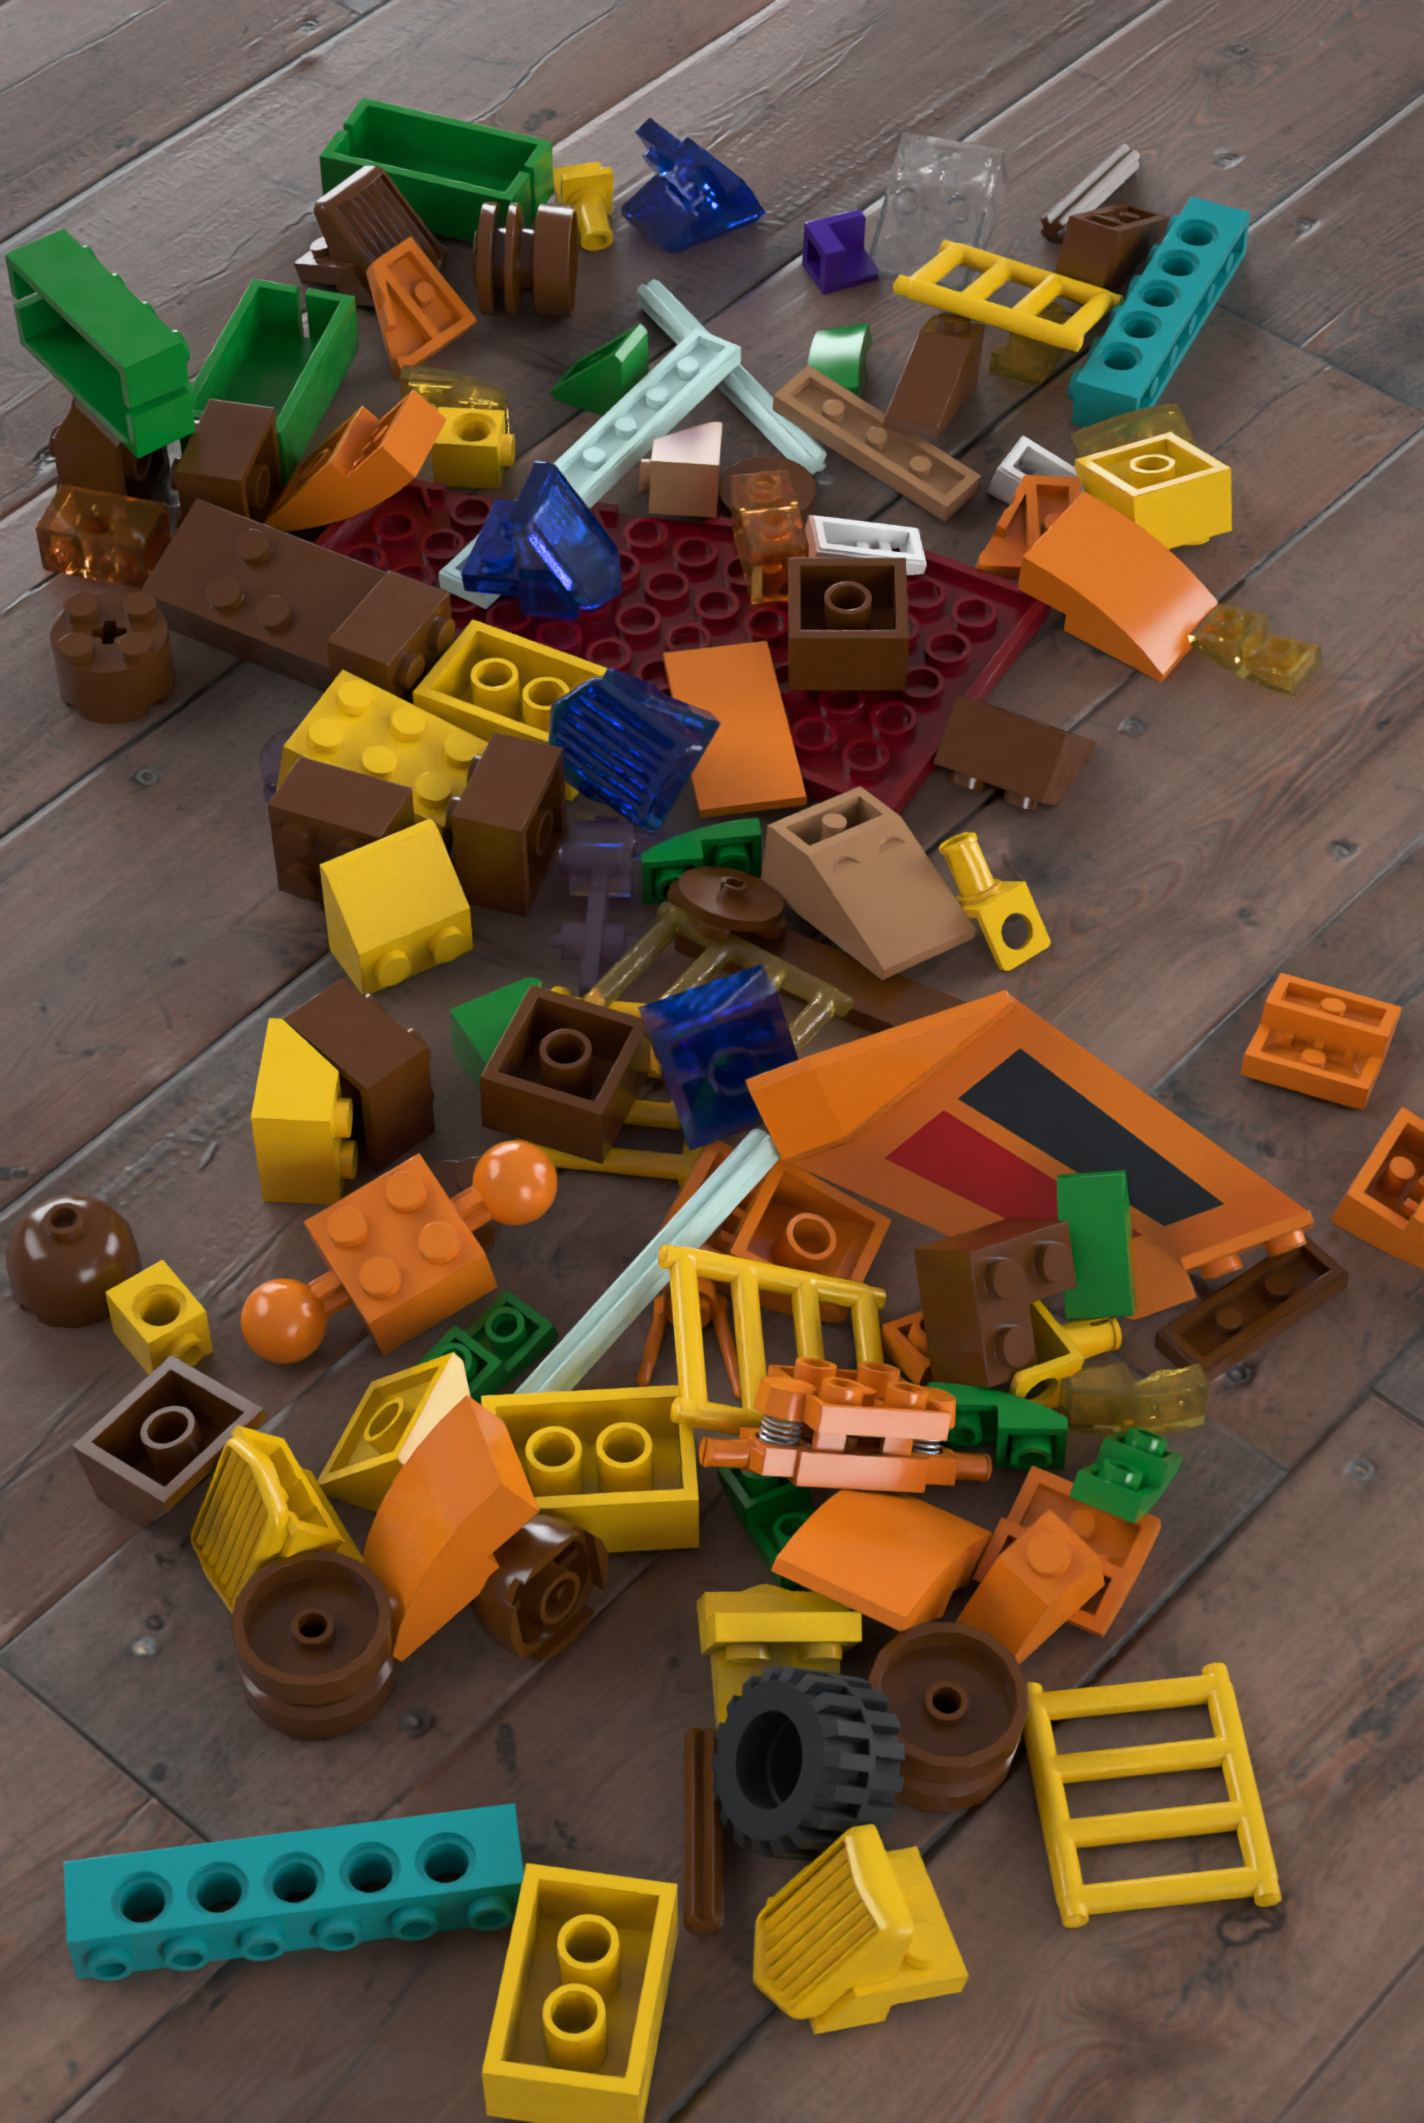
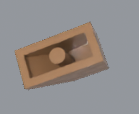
[639,422,723,518]

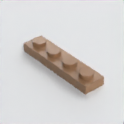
[773,365,981,522]

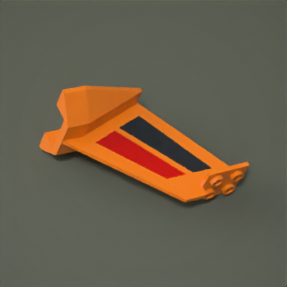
[745,990,1315,1321]

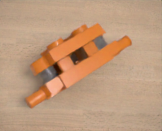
[699,1357,992,1493]

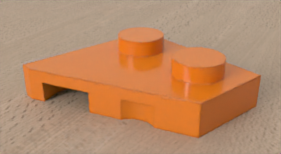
[366,237,478,381]
[975,474,1081,580]

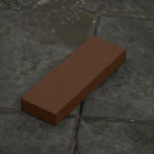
[1155,1233,1349,1389]

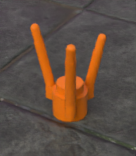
[636,1277,741,1401]

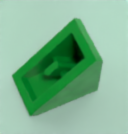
[549,323,648,416]
[449,977,542,1090]

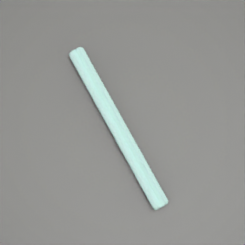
[637,279,827,475]
[513,1128,781,1394]

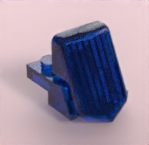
[621,118,766,254]
[461,460,622,620]
[548,667,721,832]

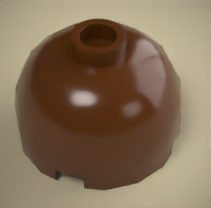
[6,1194,142,1328]
[470,1514,609,1662]

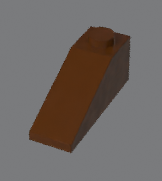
[1055,202,1171,291]
[883,312,985,438]

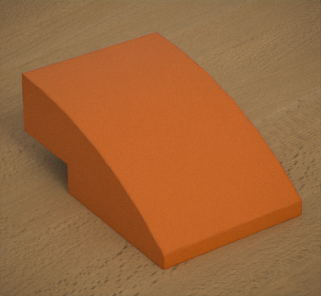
[263,389,447,532]
[1017,491,1222,683]
[1329,1107,1424,1269]
[655,1136,892,1324]
[362,1395,540,1662]
[771,1489,993,1631]

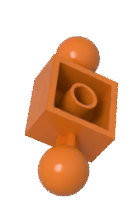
[241,1140,558,1364]

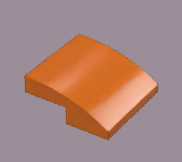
[1240,973,1402,1111]
[972,1466,1161,1638]

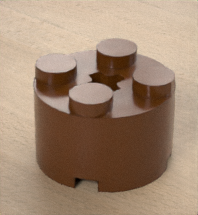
[50,591,175,724]

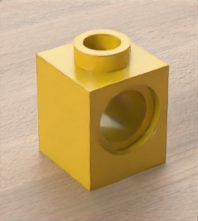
[431,407,515,489]
[105,1260,213,1375]

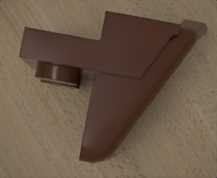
[293,165,447,306]

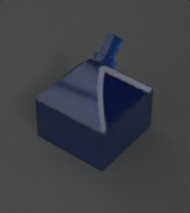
[638,964,799,1151]

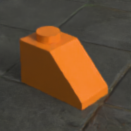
[955,1509,1105,1665]

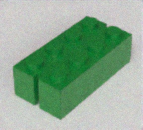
[319,97,554,242]
[5,228,197,459]
[179,279,360,484]

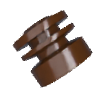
[472,202,579,318]

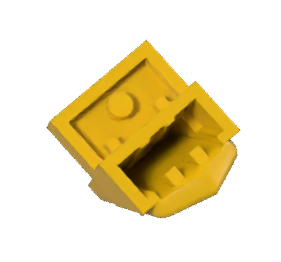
[190,1425,364,1615]
[697,1584,862,1729]
[753,1824,969,2035]

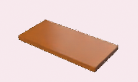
[663,641,807,818]

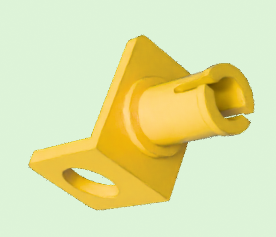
[553,162,614,251]
[939,831,1051,971]
[1008,1300,1122,1409]

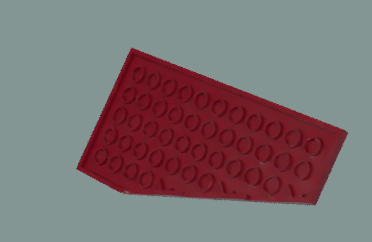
[313,479,1051,815]

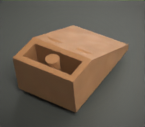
[761,786,976,980]

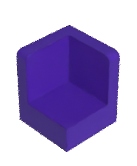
[802,209,880,295]

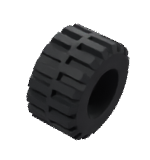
[711,1666,905,1862]

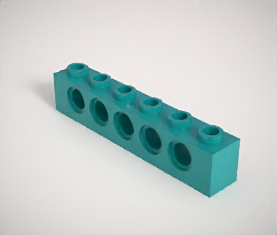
[1067,196,1250,441]
[63,1803,524,1981]

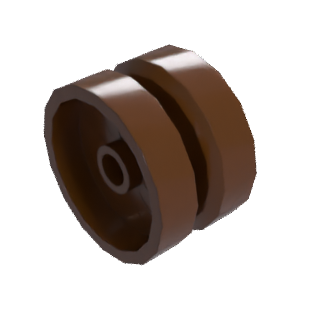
[231,1550,398,1740]
[868,1622,1029,1813]

